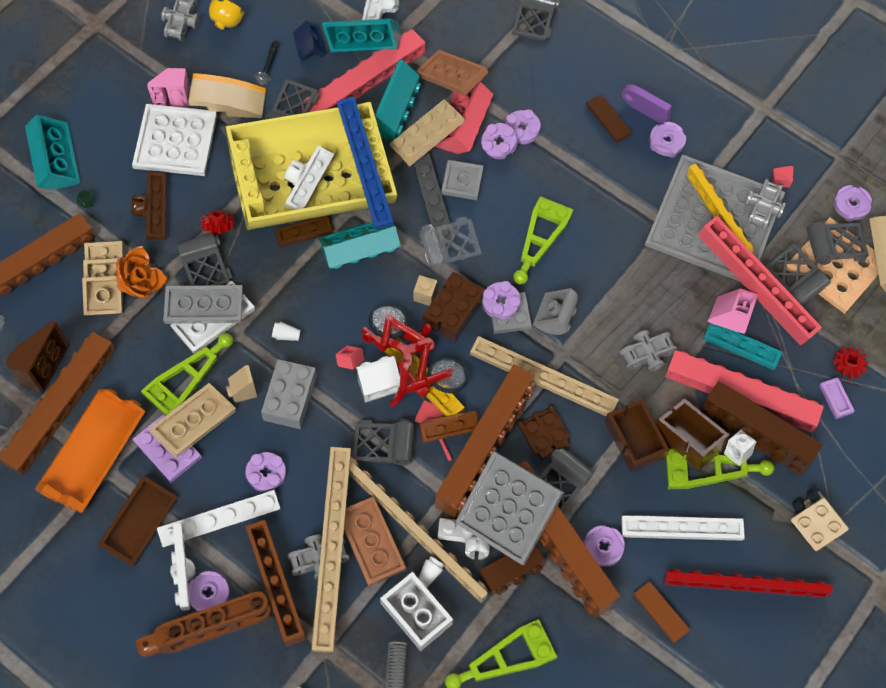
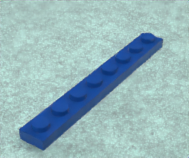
[336,97,394,230]

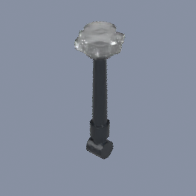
[254,41,279,85]

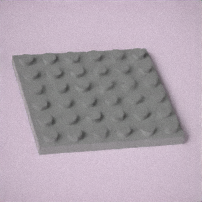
[645,155,785,281]

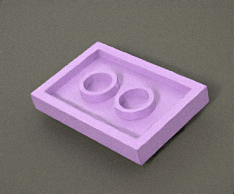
[133,414,202,483]

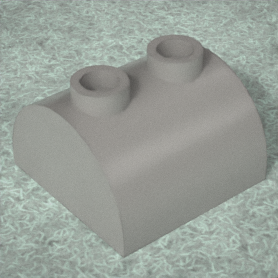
[533,288,578,335]

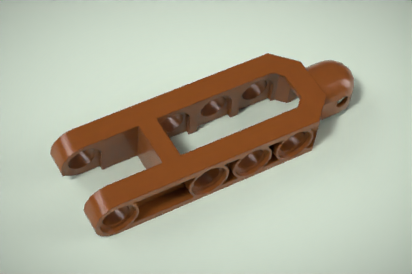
[135,592,272,657]

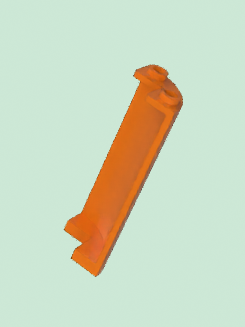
[34,388,145,513]

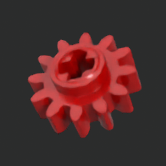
[201,211,234,234]
[832,346,869,381]

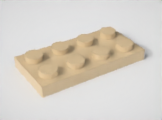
[389,99,465,167]
[149,383,236,458]

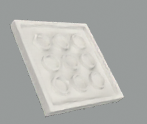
[132,104,217,176]

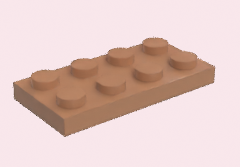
[416,50,489,96]
[344,496,406,587]

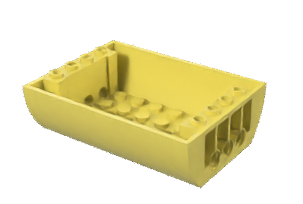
[226,102,397,230]

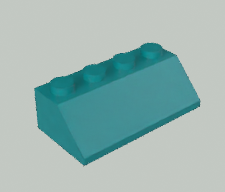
[322,19,401,52]
[375,59,422,141]
[25,115,80,190]
[318,221,401,269]

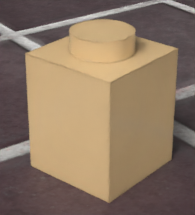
[413,275,437,306]

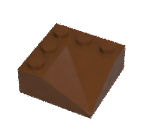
[6,320,70,395]

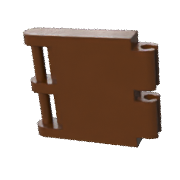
[517,405,570,460]

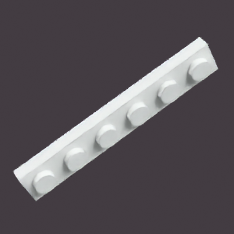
[157,490,280,547]
[621,515,744,541]

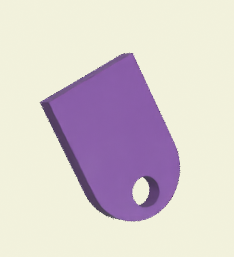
[621,84,672,124]

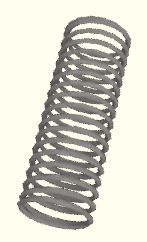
[385,641,407,688]

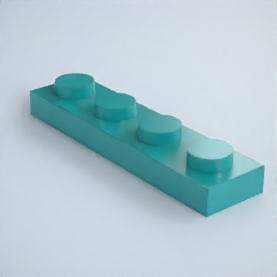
[703,323,782,370]

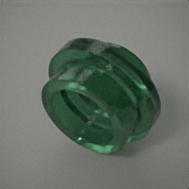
[76,190,95,208]

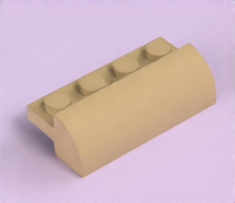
[870,216,886,292]

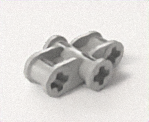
[162,0,200,41]
[745,178,786,230]
[620,330,678,372]
[287,534,350,580]

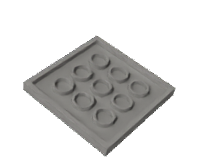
[455,452,564,565]

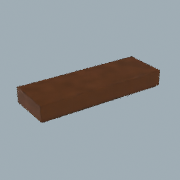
[586,94,632,144]
[275,216,333,248]

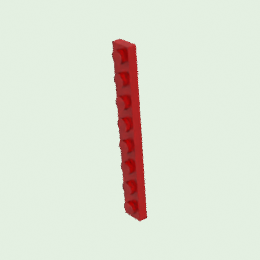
[663,569,833,598]

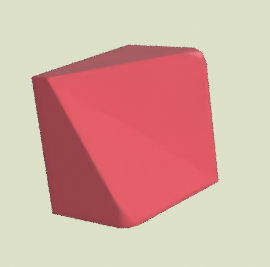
[772,166,794,188]
[336,345,364,369]

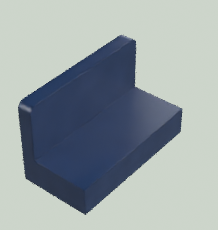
[293,21,326,61]

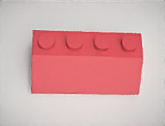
[434,82,493,154]

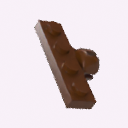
[131,172,166,241]

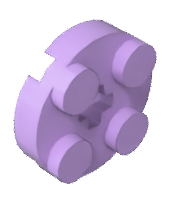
[505,109,541,144]
[649,122,686,157]
[481,123,518,159]
[833,185,872,222]
[482,281,520,320]
[246,452,286,493]
[584,525,625,568]
[188,571,230,611]

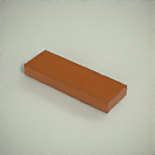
[419,410,479,443]
[633,581,690,644]

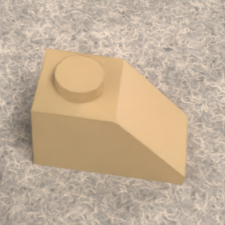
[226,365,257,403]

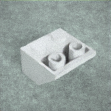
[356,356,400,402]

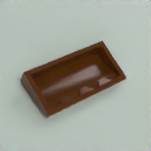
[97,476,177,566]

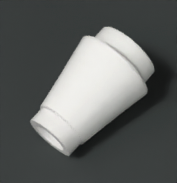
[272,322,301,341]
[419,556,444,588]

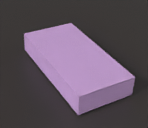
[819,377,855,419]

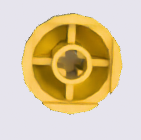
[209,0,245,30]

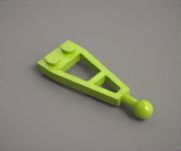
[513,196,574,285]
[141,333,233,416]
[666,449,775,489]
[445,619,557,688]

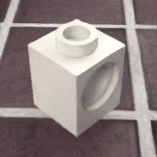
[724,430,757,466]

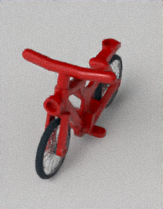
[361,304,468,407]

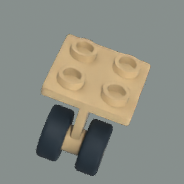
[791,487,849,551]

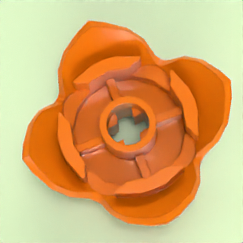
[116,246,168,299]

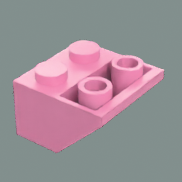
[147,68,191,107]
[708,289,758,334]

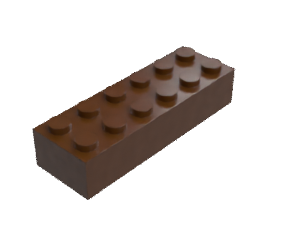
[700,381,823,476]

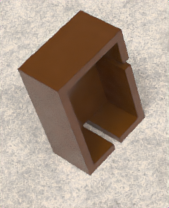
[423,272,485,343]
[657,398,729,470]
[604,399,670,473]

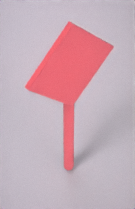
[414,400,452,461]

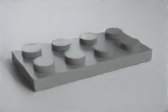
[163,285,243,324]

